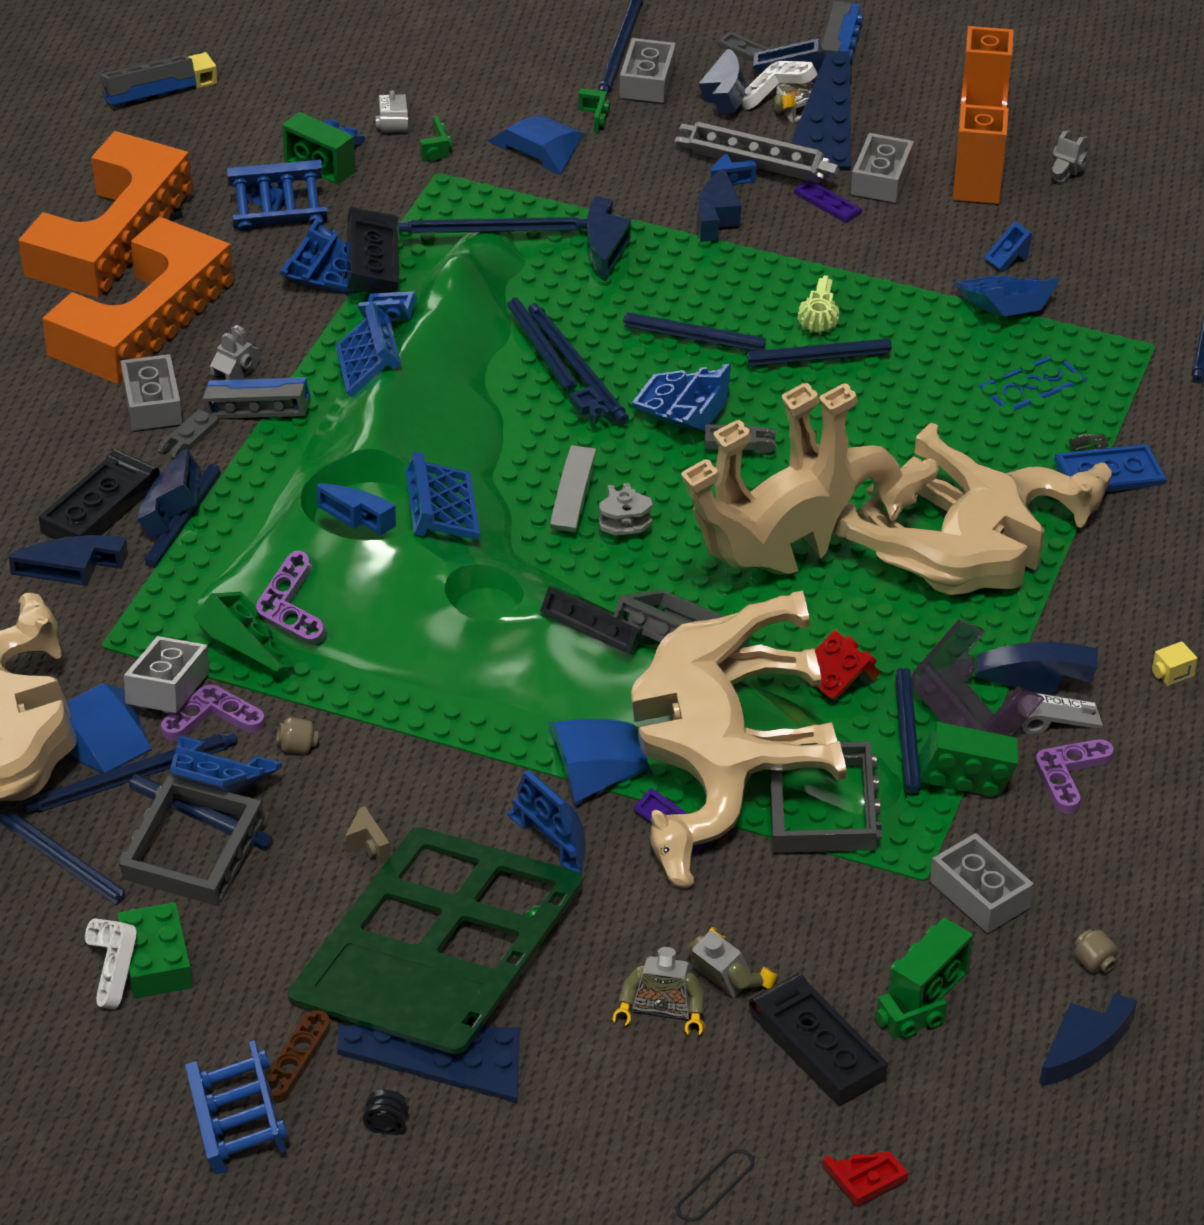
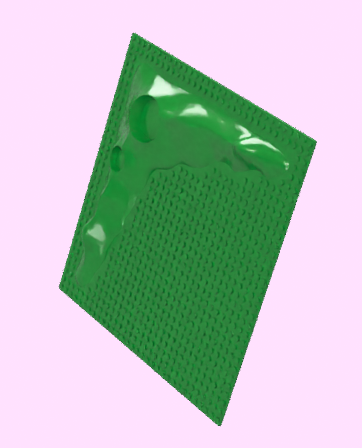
[102,173,1155,881]

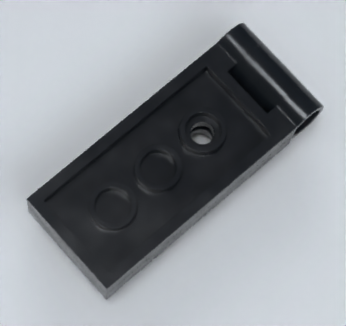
[347,207,399,294]
[39,449,160,539]
[748,973,888,1106]

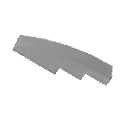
[550,445,597,532]

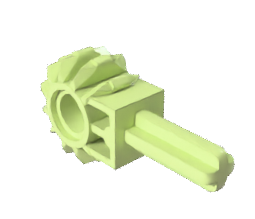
[798,275,839,335]

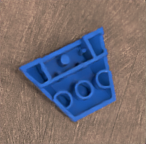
[488,115,584,175]
[279,216,354,293]
[955,276,1058,316]
[632,364,731,431]
[67,683,152,773]
[548,719,650,806]
[170,735,282,794]
[507,770,586,875]

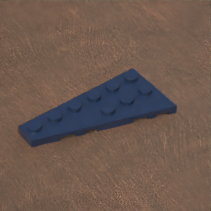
[790,51,851,170]
[337,1025,519,1104]

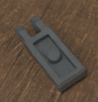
[158,409,220,459]
[705,424,776,453]

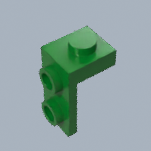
[578,88,610,134]
[420,116,452,162]
[875,993,948,1040]

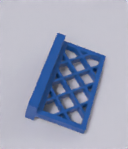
[336,302,401,397]
[405,451,480,540]

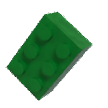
[282,112,355,185]
[918,722,1018,797]
[117,902,192,999]
[887,917,973,1014]

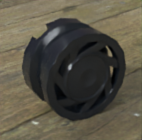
[363,1089,409,1135]

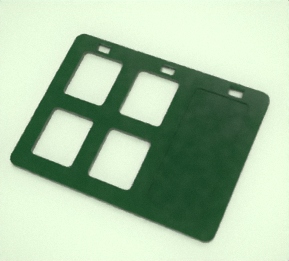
[287,827,583,1054]

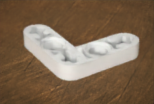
[740,61,817,110]
[85,918,136,1010]

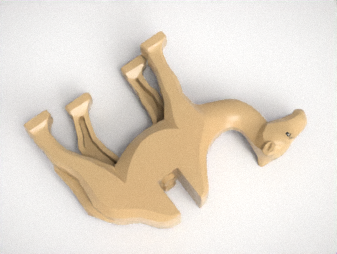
[681,383,938,575]
[832,423,1112,595]
[631,591,847,889]
[0,593,77,801]

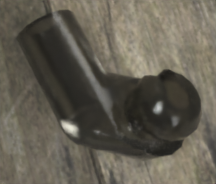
[1069,433,1109,451]

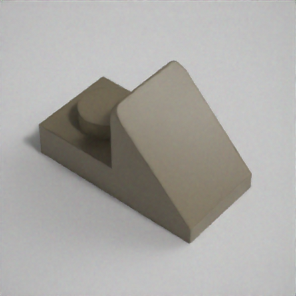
[346,806,390,864]

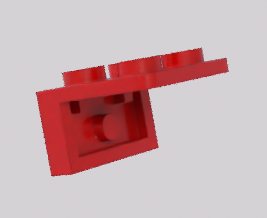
[815,629,881,700]

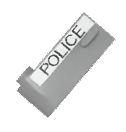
[376,91,408,134]
[1015,693,1103,734]

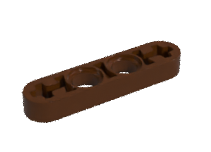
[267,1010,330,1104]

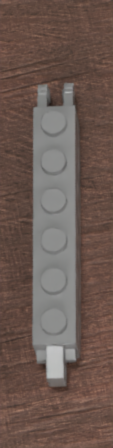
[674,122,840,183]

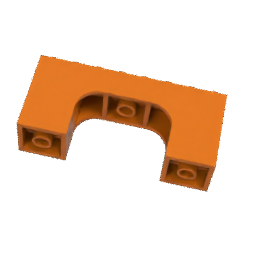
[953,26,1014,204]
[18,131,193,298]
[42,216,234,384]

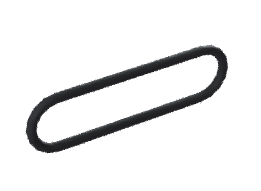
[675,1149,754,1222]

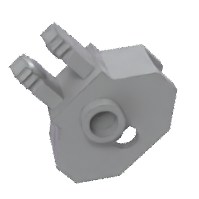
[1052,131,1090,184]
[210,325,261,380]
[599,483,653,535]

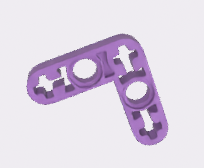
[256,551,326,645]
[161,685,265,741]
[1035,739,1114,814]

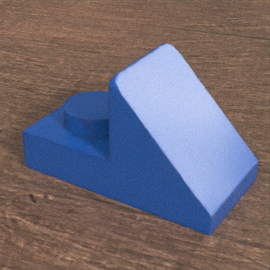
[710,153,756,185]
[984,221,1033,272]

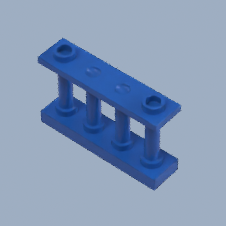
[227,160,327,231]
[185,1040,289,1175]

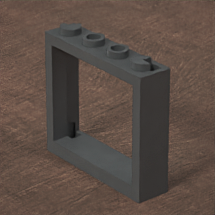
[614,589,752,648]
[770,742,882,853]
[119,776,265,907]

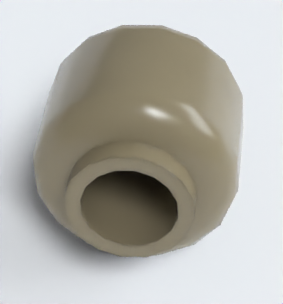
[276,717,318,755]
[1075,930,1118,974]

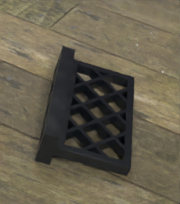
[540,586,660,654]

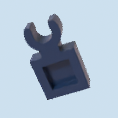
[569,386,609,424]

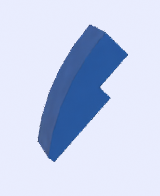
[316,483,396,536]

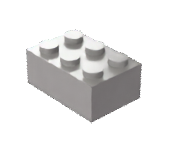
[620,38,676,103]
[851,133,914,203]
[120,354,182,431]
[124,636,209,713]
[930,833,1034,933]

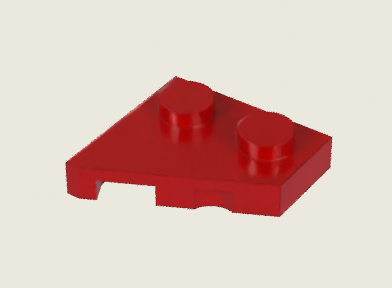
[822,1152,908,1207]

